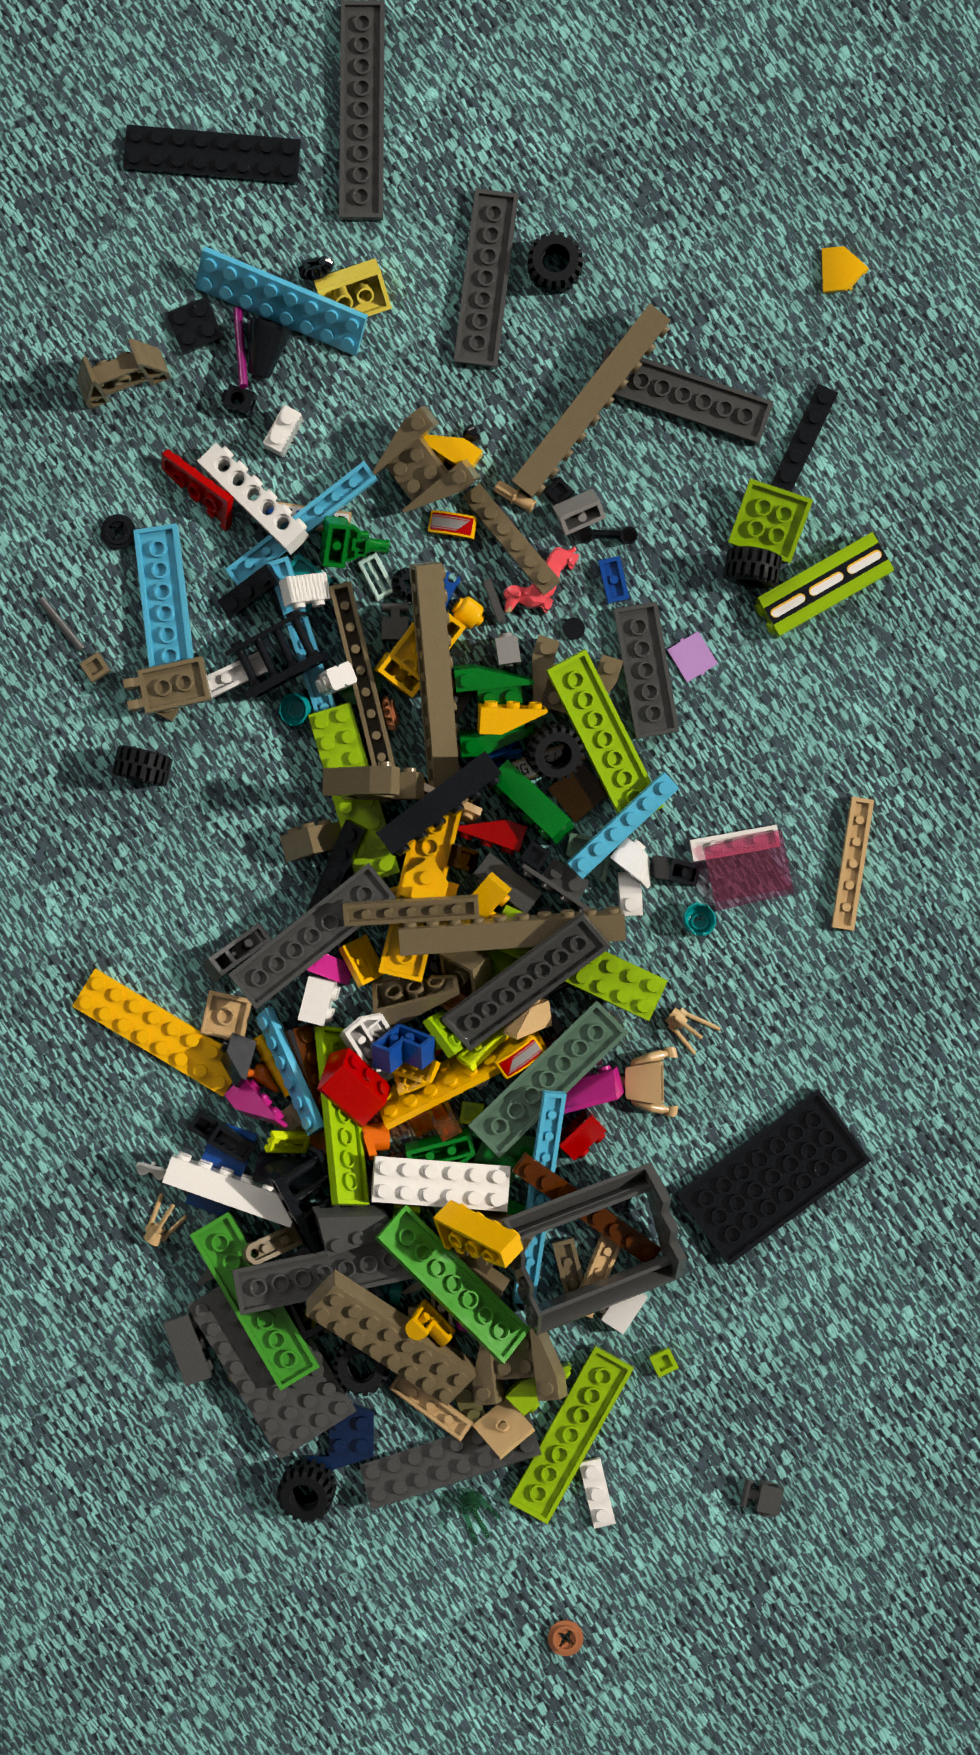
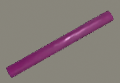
[233,306,248,389]

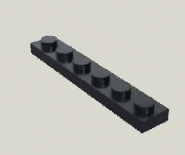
[771,383,838,492]
[306,819,368,912]

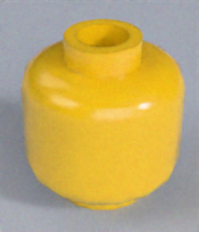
[451,596,485,629]

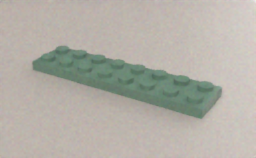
[468,1000,628,1158]

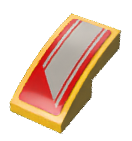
[428,510,478,539]
[494,1034,544,1079]

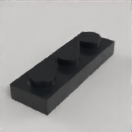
[218,564,280,619]

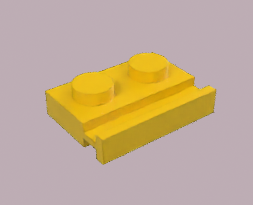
[338,934,384,988]

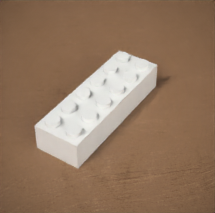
[162,1151,296,1227]
[370,1156,511,1212]

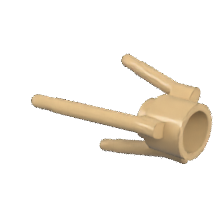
[665,1007,721,1055]
[143,1193,187,1247]

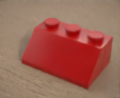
[317,1047,391,1127]

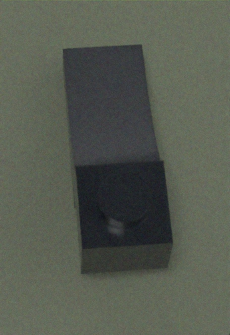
[187,1106,257,1164]

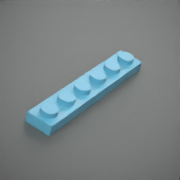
[566,772,679,879]
[256,1006,324,1137]

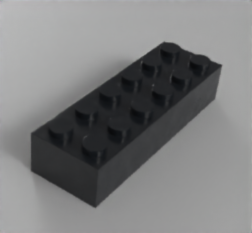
[376,751,502,857]

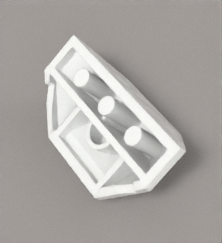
[339,1013,393,1082]

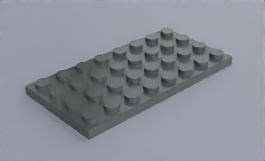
[187,1261,357,1459]

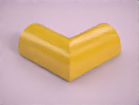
[405,1299,455,1347]

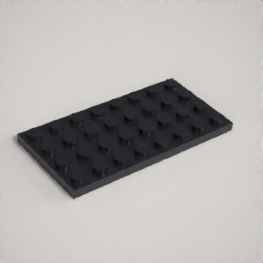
[676,1088,871,1266]

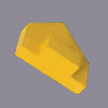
[400,856,449,898]

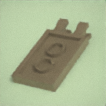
[123,656,212,715]

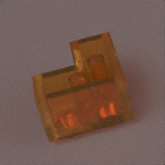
[407,1100,463,1142]

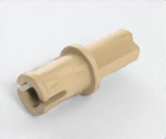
[494,480,537,513]

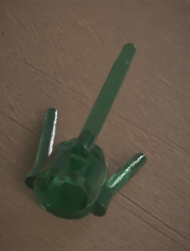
[459,1489,501,1545]

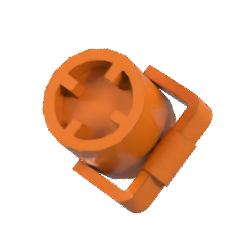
[362,1122,390,1161]

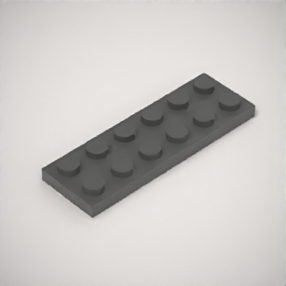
[613,601,679,740]

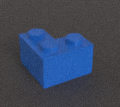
[371,1023,435,1074]

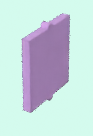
[667,631,718,682]

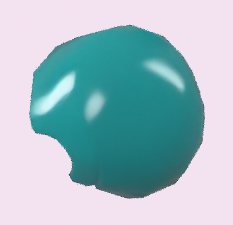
[279,693,312,726]
[683,902,716,937]

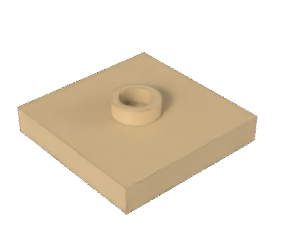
[200,990,252,1039]
[472,1398,535,1460]

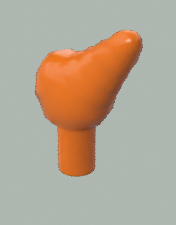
[247,1062,279,1093]

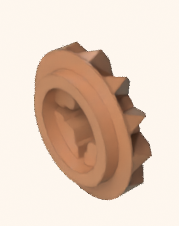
[382,696,400,731]
[548,1619,583,1656]

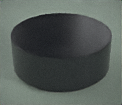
[563,617,585,640]

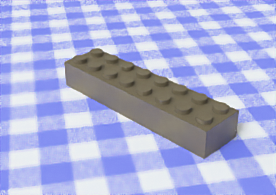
[306,1269,476,1405]

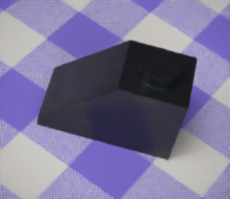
[650,855,700,887]
[220,1033,257,1088]

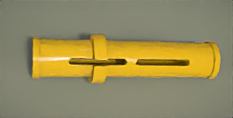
[253,1034,290,1097]

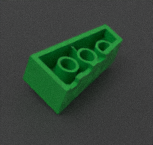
[492,759,575,846]

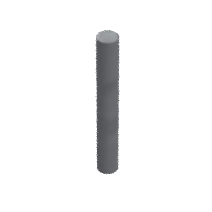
[37,596,86,653]

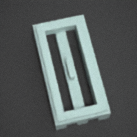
[357,552,393,602]

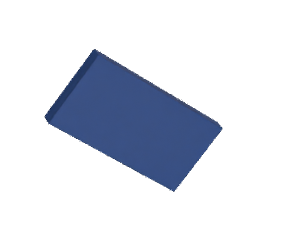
[185,1122,258,1216]

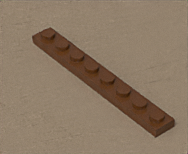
[512,1152,661,1263]

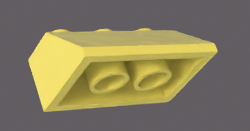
[313,258,392,316]

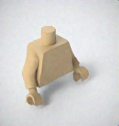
[620,1047,678,1117]

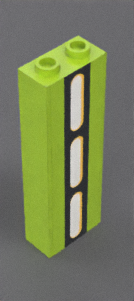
[754,532,894,638]

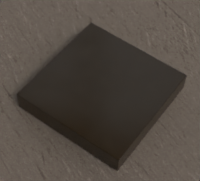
[547,760,608,823]

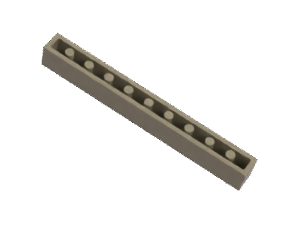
[511,303,670,499]
[409,561,462,788]
[329,581,396,804]
[398,906,626,956]

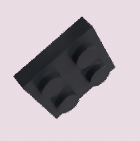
[166,297,224,355]

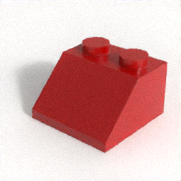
[559,1108,607,1161]

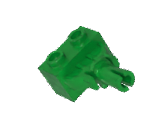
[319,516,390,568]

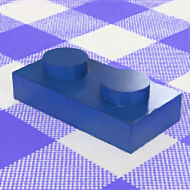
[598,556,630,604]

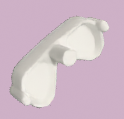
[136,1162,167,1180]

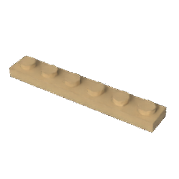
[831,796,874,931]

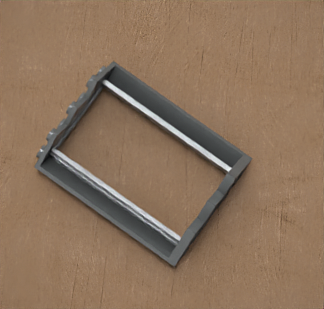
[502,1162,687,1336]

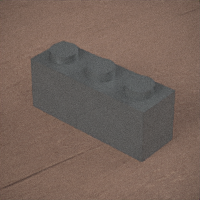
[473,853,542,913]
[163,1311,215,1387]

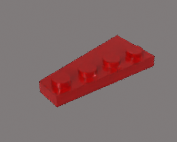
[161,449,234,532]

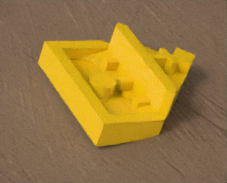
[822,246,869,294]
[391,1060,441,1095]

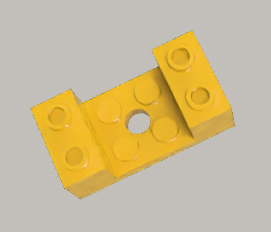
[373,613,466,698]

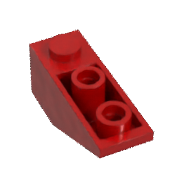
[457,820,527,855]

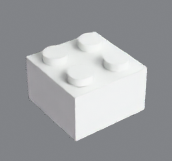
[298,975,341,1026]

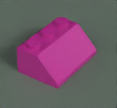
[564,1065,625,1114]

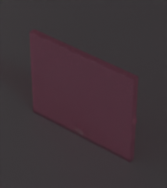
[703,829,794,911]

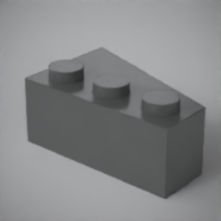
[312,1204,389,1257]

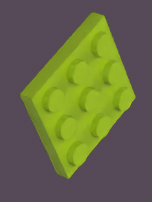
[728,478,813,563]

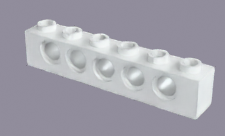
[197,443,310,555]

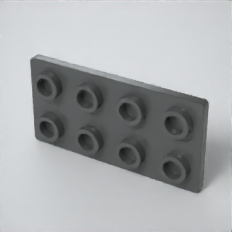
[521,858,590,912]

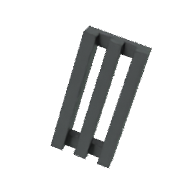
[483,578,507,625]

